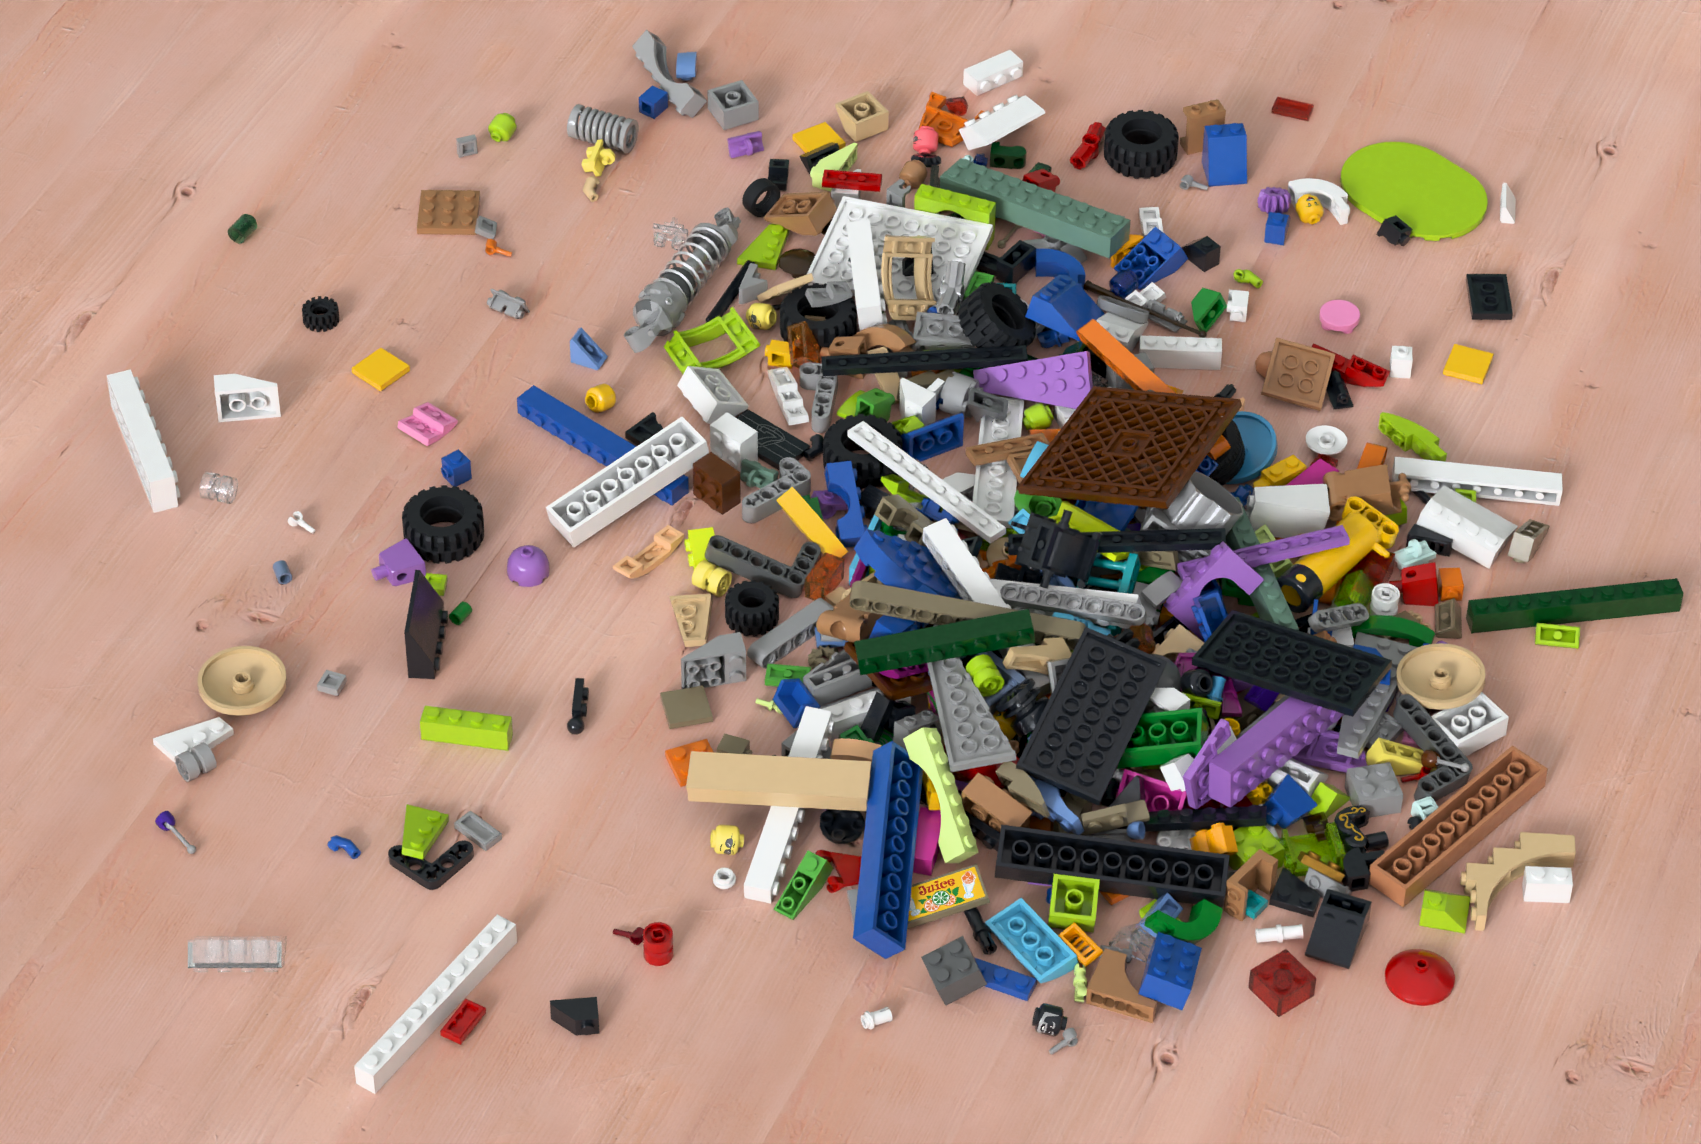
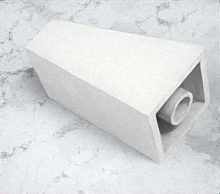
[1245,484,1330,538]

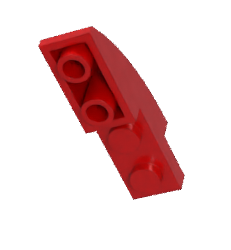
[1312,343,1390,387]

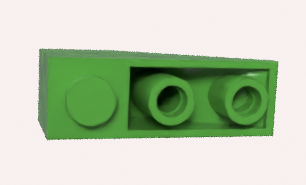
[774,851,834,920]

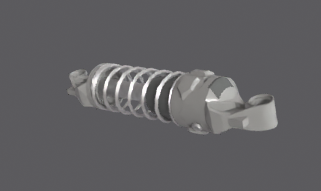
[624,207,741,353]

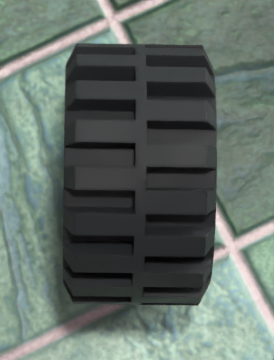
[725,580,779,637]

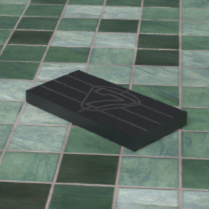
[736,409,810,470]

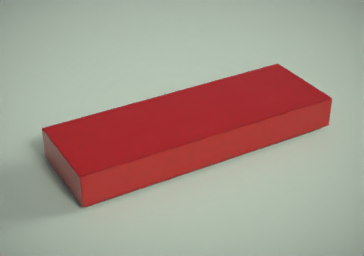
[822,169,882,192]

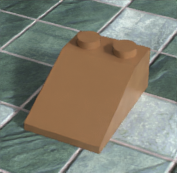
[763,192,837,236]

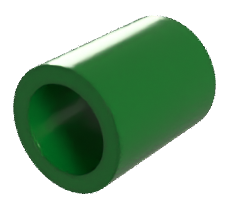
[449,601,472,625]

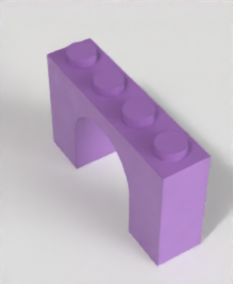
[1164,541,1264,643]

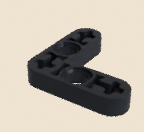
[388,840,474,890]

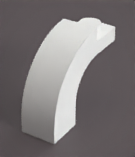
[1288,178,1350,225]

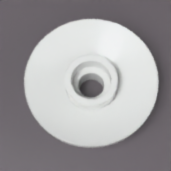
[1306,425,1347,455]

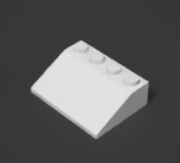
[1417,485,1518,569]

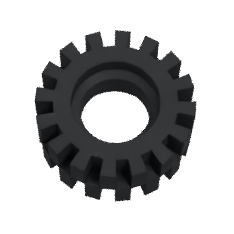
[302,296,339,332]

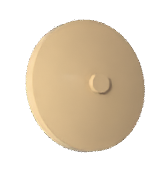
[1396,643,1485,710]
[198,646,287,716]

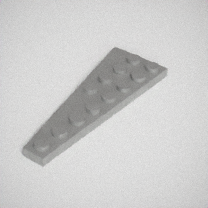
[1337,632,1418,759]

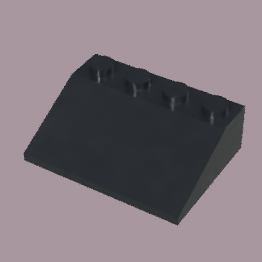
[404,570,448,679]

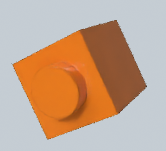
[1437,568,1464,602]

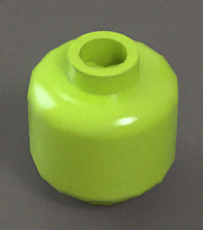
[488,113,517,142]
[1022,403,1054,430]

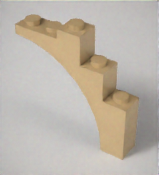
[1002,637,1072,676]
[1460,832,1576,931]

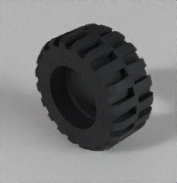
[1104,110,1179,179]
[958,282,1036,348]
[780,283,857,356]
[823,414,903,491]
[402,485,484,564]

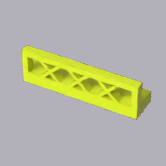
[1048,501,1130,562]

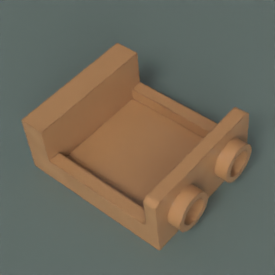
[1180,99,1226,155]
[1224,849,1278,921]

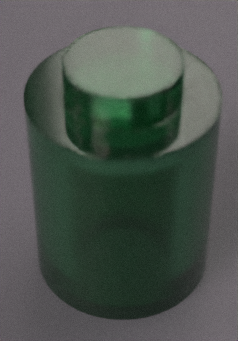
[227,214,257,244]

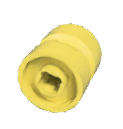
[692,560,732,597]

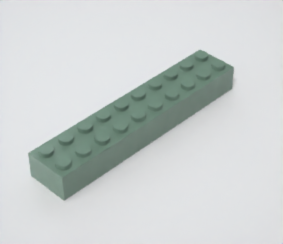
[940,158,1131,258]

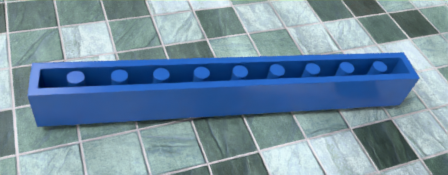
[517,385,689,506]

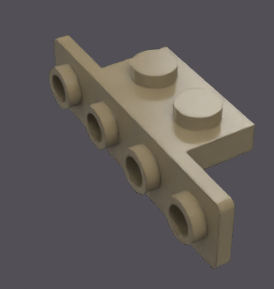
[1057,800,1150,836]

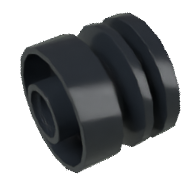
[995,678,1049,737]

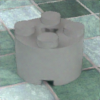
[939,372,983,419]

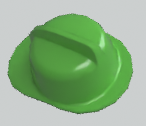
[1014,490,1063,517]

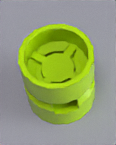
[966,654,1004,697]

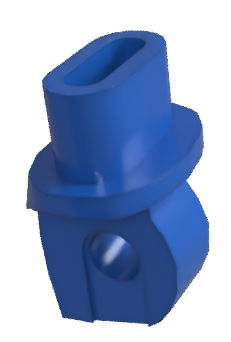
[1037,330,1070,348]

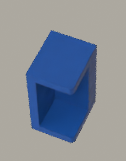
[772,678,821,728]

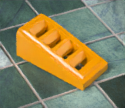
[1058,922,1103,967]

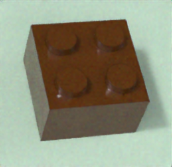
[693,452,741,515]

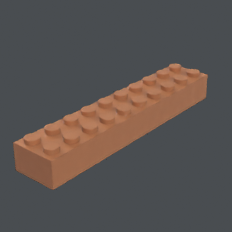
[1369,745,1548,907]

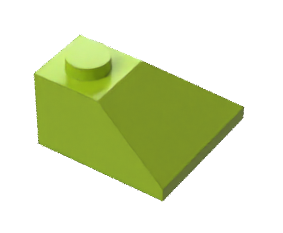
[1419,889,1470,933]

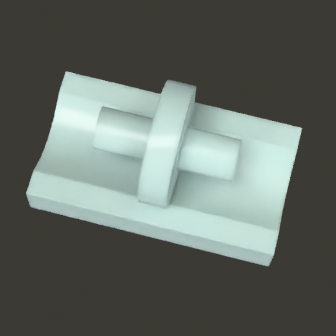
[1392,539,1437,572]

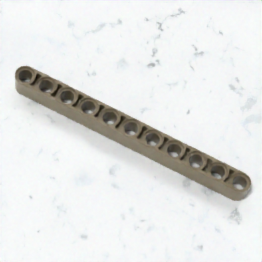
[849,581,1086,651]

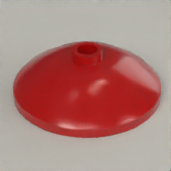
[1385,949,1455,1006]

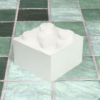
[710,412,758,473]

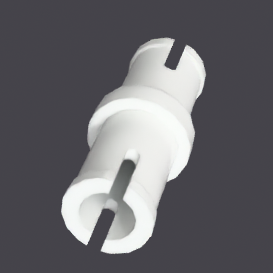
[1255,924,1303,943]

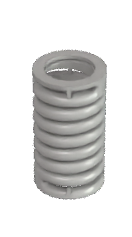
[567,104,639,153]

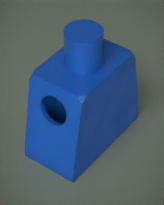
[1263,774,1318,829]

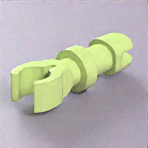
[1073,963,1087,1003]

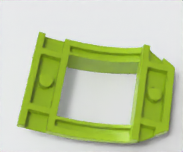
[664,307,761,374]

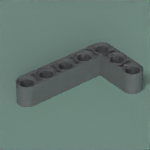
[705,535,821,598]
[1393,694,1473,802]

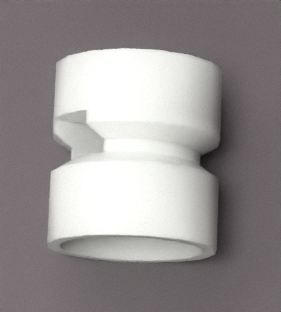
[1369,583,1400,616]

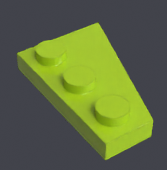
[737,224,789,270]

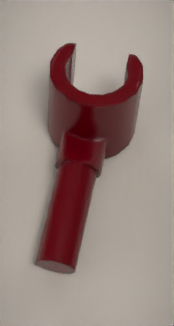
[613,927,644,945]

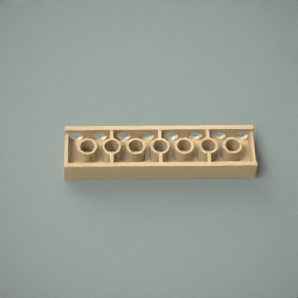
[686,751,871,811]

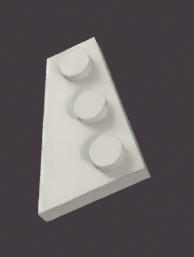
[153,717,234,763]

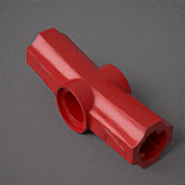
[1070,122,1106,170]

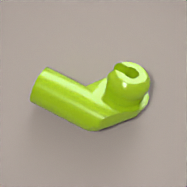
[1233,269,1263,288]

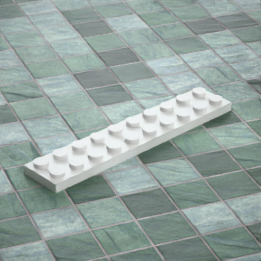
[973,397,1024,528]

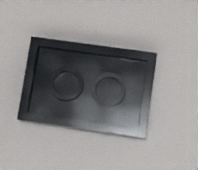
[1466,274,1513,320]

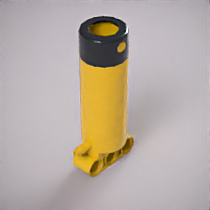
[1277,496,1399,613]

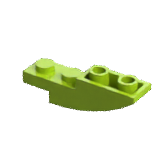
[1378,412,1447,462]

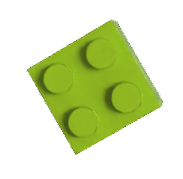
[1229,826,1285,870]
[1048,874,1100,933]

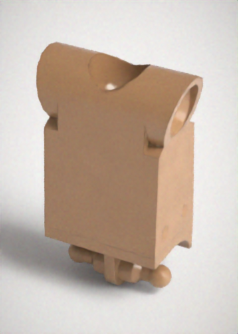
[1323,464,1411,521]
[816,594,883,643]

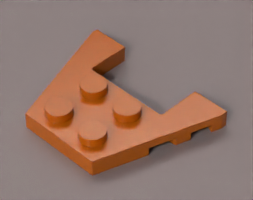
[919,92,984,147]

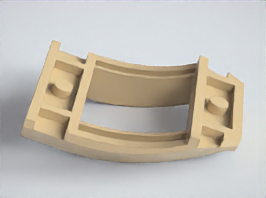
[881,234,937,320]

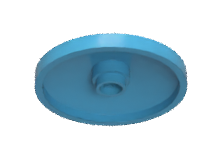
[1226,411,1278,484]

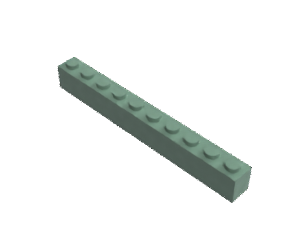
[1226,497,1299,631]

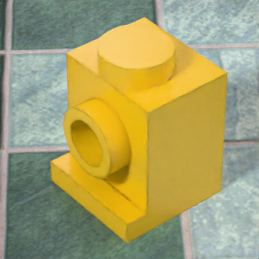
[765,339,796,369]

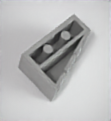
[803,649,872,706]

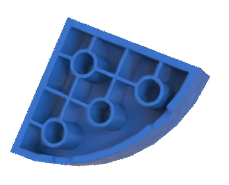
[854,529,962,599]

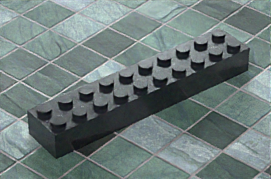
[995,825,1230,908]

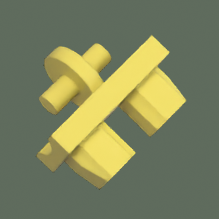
[581,139,616,177]

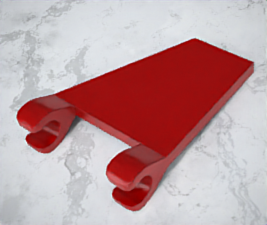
[815,850,862,893]

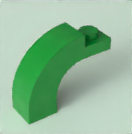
[1144,899,1223,945]

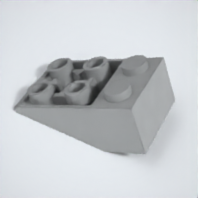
[681,632,746,689]

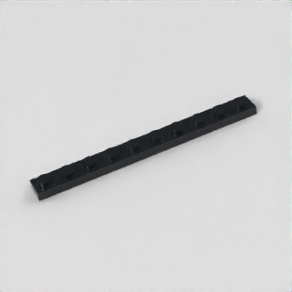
[822,345,1028,376]
[1008,528,1226,555]

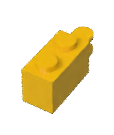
[1253,454,1307,488]

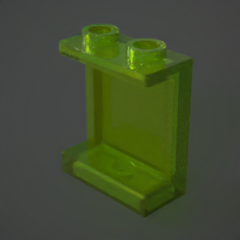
[1278,822,1346,877]

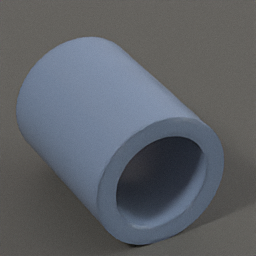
[273,560,292,584]

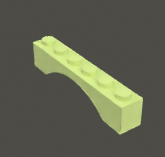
[903,727,979,863]

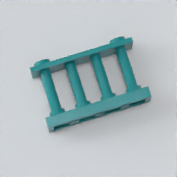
[1076,553,1141,637]

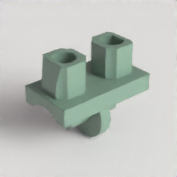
[740,459,779,489]

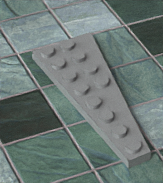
[927,657,1016,772]

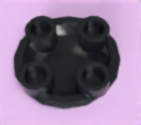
[820,809,865,844]

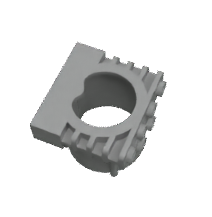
[1140,471,1243,562]

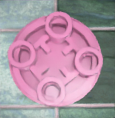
[1319,300,1360,334]

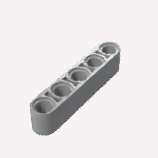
[747,598,834,669]

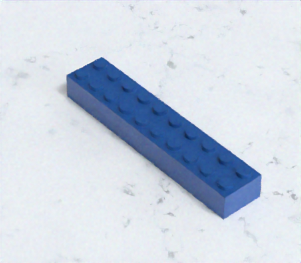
[853,741,923,959]

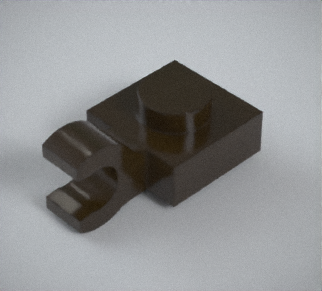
[1302,812,1330,842]

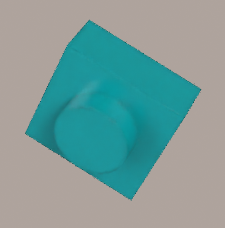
[1245,889,1268,920]

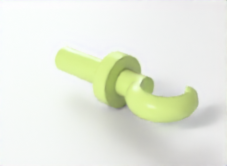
[755,698,783,714]

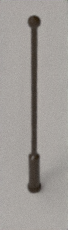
[1084,280,1207,338]

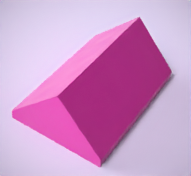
[1116,769,1188,812]

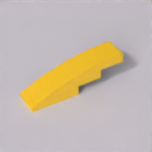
[776,487,848,565]

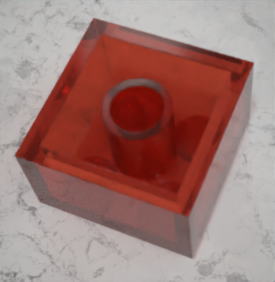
[1248,949,1316,1017]

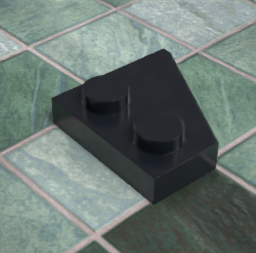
[1269,868,1320,917]

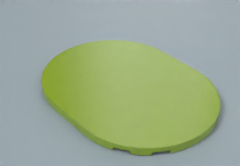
[1340,142,1488,241]

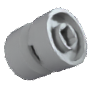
[174,742,217,782]

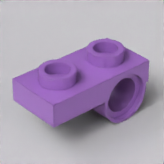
[811,490,848,519]

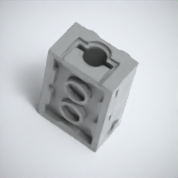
[912,312,975,351]

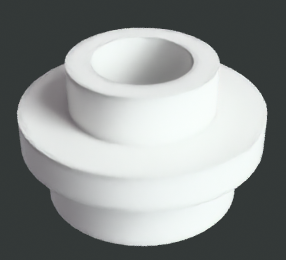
[713,868,736,889]

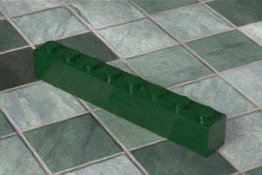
[854,609,1035,675]

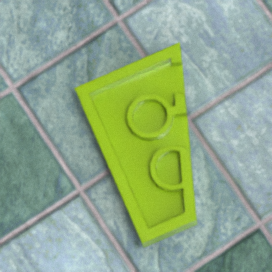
[402,804,449,860]

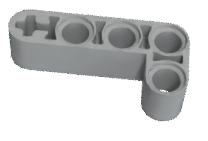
[800,362,838,433]
[742,457,811,523]

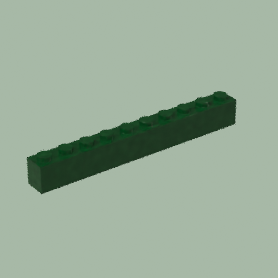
[1466,578,1684,634]

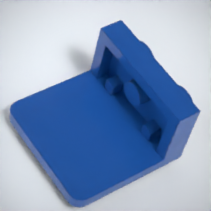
[1191,590,1227,642]

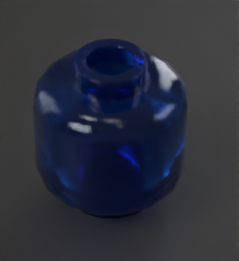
[1109,269,1139,299]

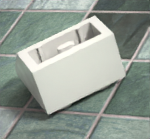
[1268,758,1328,797]

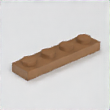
[965,433,1050,466]

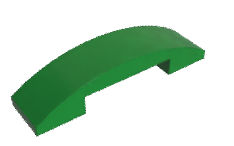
[1351,615,1435,647]

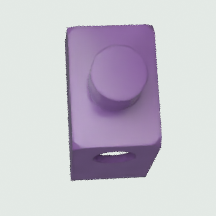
[371,538,426,586]

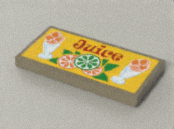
[907,864,990,929]

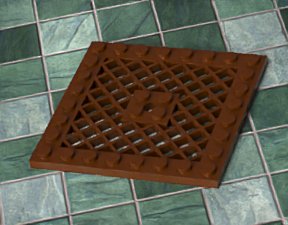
[1017,386,1242,509]

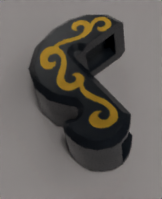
[1333,806,1370,855]

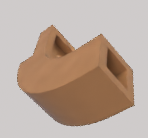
[854,324,916,352]

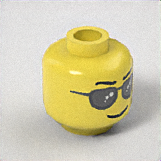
[746,303,777,330]
[710,825,744,855]

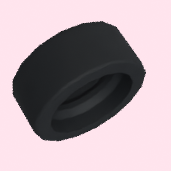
[742,178,780,217]

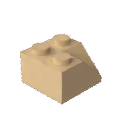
[835,91,889,142]

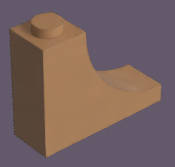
[1086,948,1157,1023]

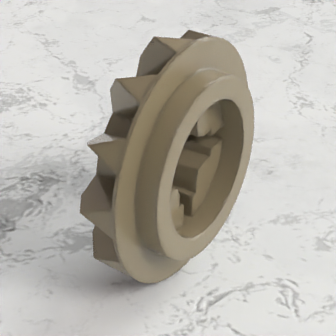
[808,645,839,669]

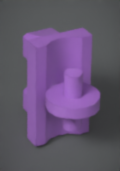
[727,131,764,158]

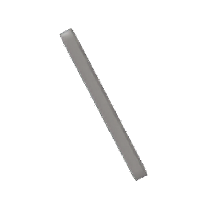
[1000,583,1147,626]

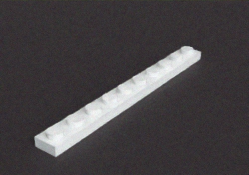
[847,421,1006,544]

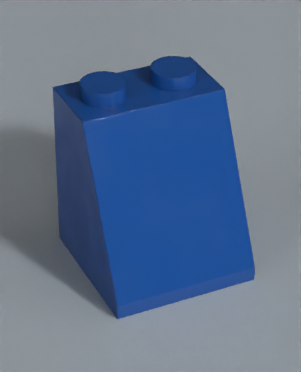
[1202,123,1247,187]

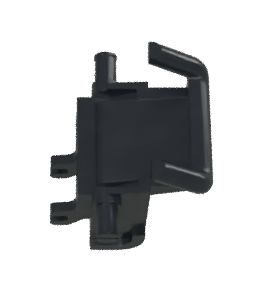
[1004,509,1104,589]

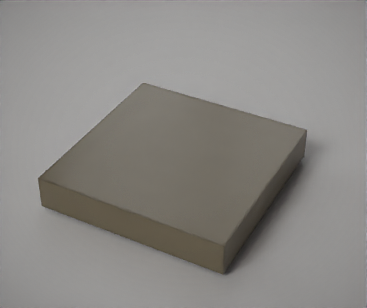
[660,685,713,729]

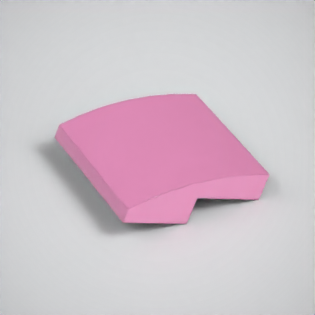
[397,402,458,446]

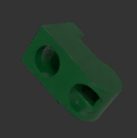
[990,142,1027,169]

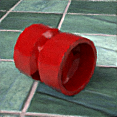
[643,922,673,966]

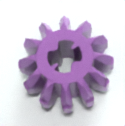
[1257,187,1291,214]

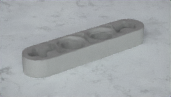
[1308,603,1369,633]

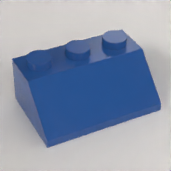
[901,413,964,462]

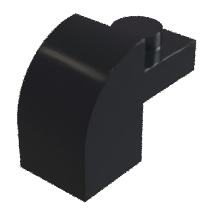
[1342,847,1385,892]

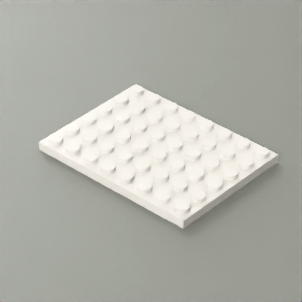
[807,196,993,315]

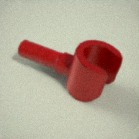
[1400,766,1431,783]

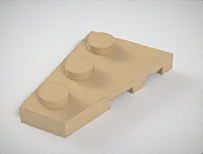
[669,594,713,647]

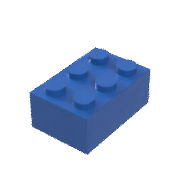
[1138,932,1202,1010]

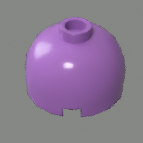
[507,545,550,587]

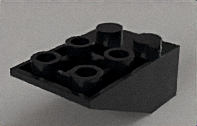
[1305,889,1372,969]

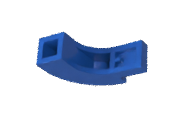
[1035,249,1085,289]

